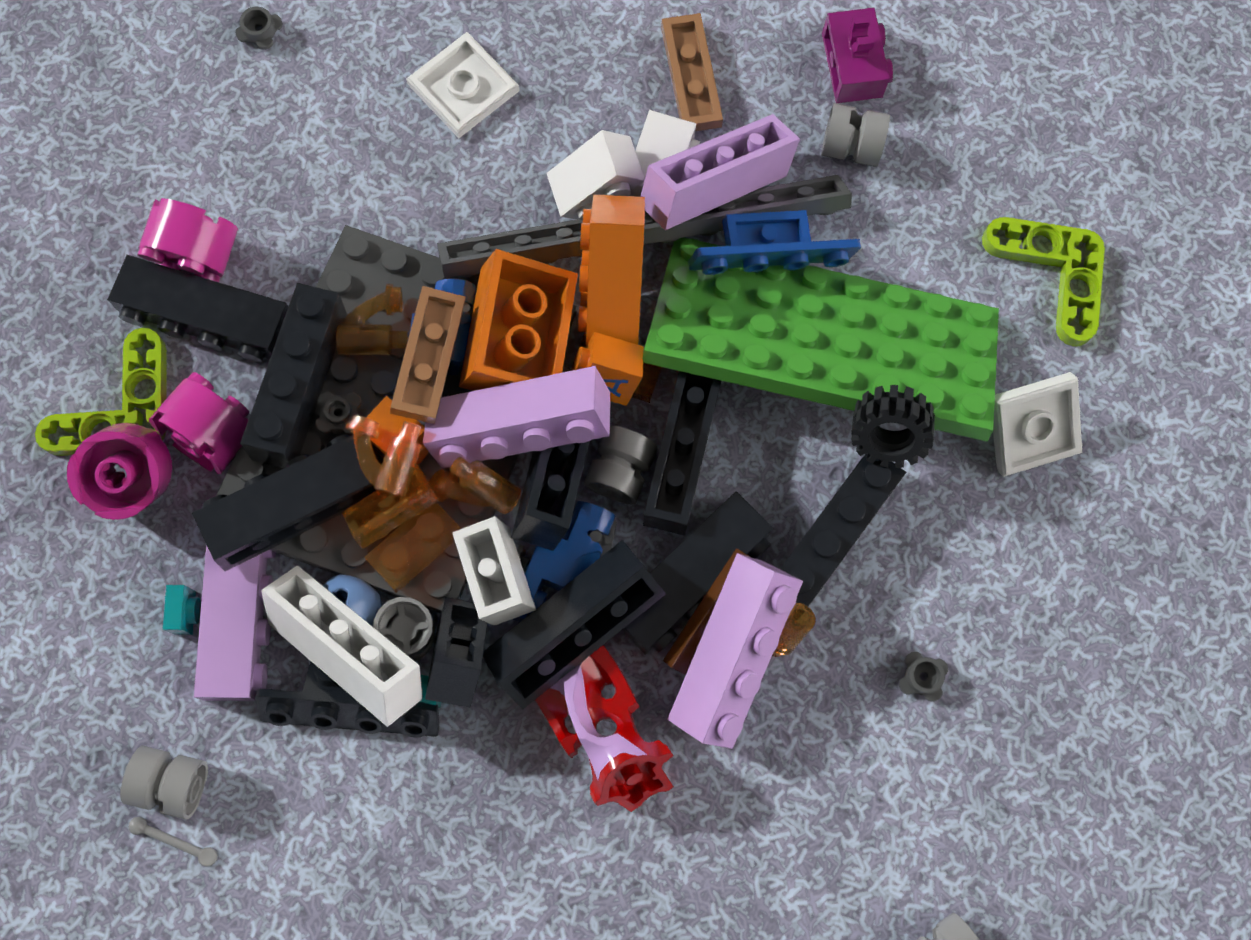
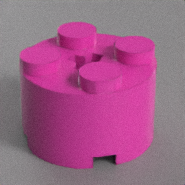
[137,198,238,282]
[149,372,250,474]
[67,423,172,520]

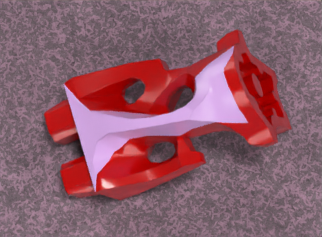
[535,645,674,812]

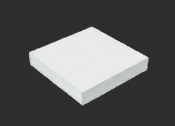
[406,32,520,138]
[993,372,1082,477]

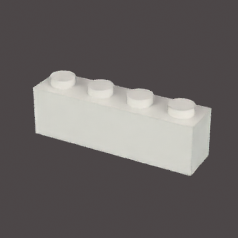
[261,565,423,727]

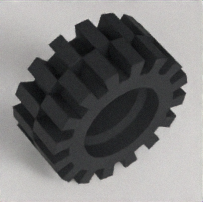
[851,385,935,468]

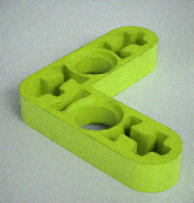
[982,217,1105,346]
[35,328,167,456]

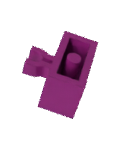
[822,7,893,103]

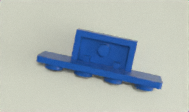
[688,210,861,275]

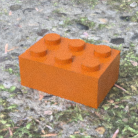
[578,195,645,347]
[459,249,578,391]

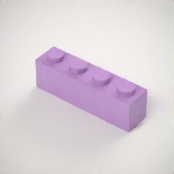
[640,114,800,230]
[423,366,610,468]
[194,545,276,701]
[667,553,803,749]

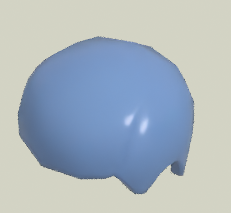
[322,574,382,627]

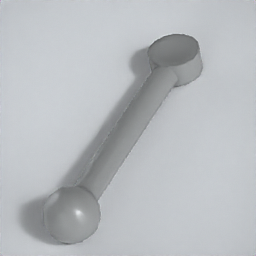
[128,816,218,866]

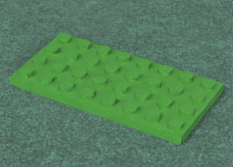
[642,237,999,442]

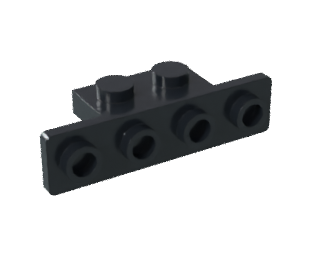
[255,661,439,738]

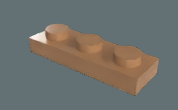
[661,13,723,131]
[390,286,466,424]

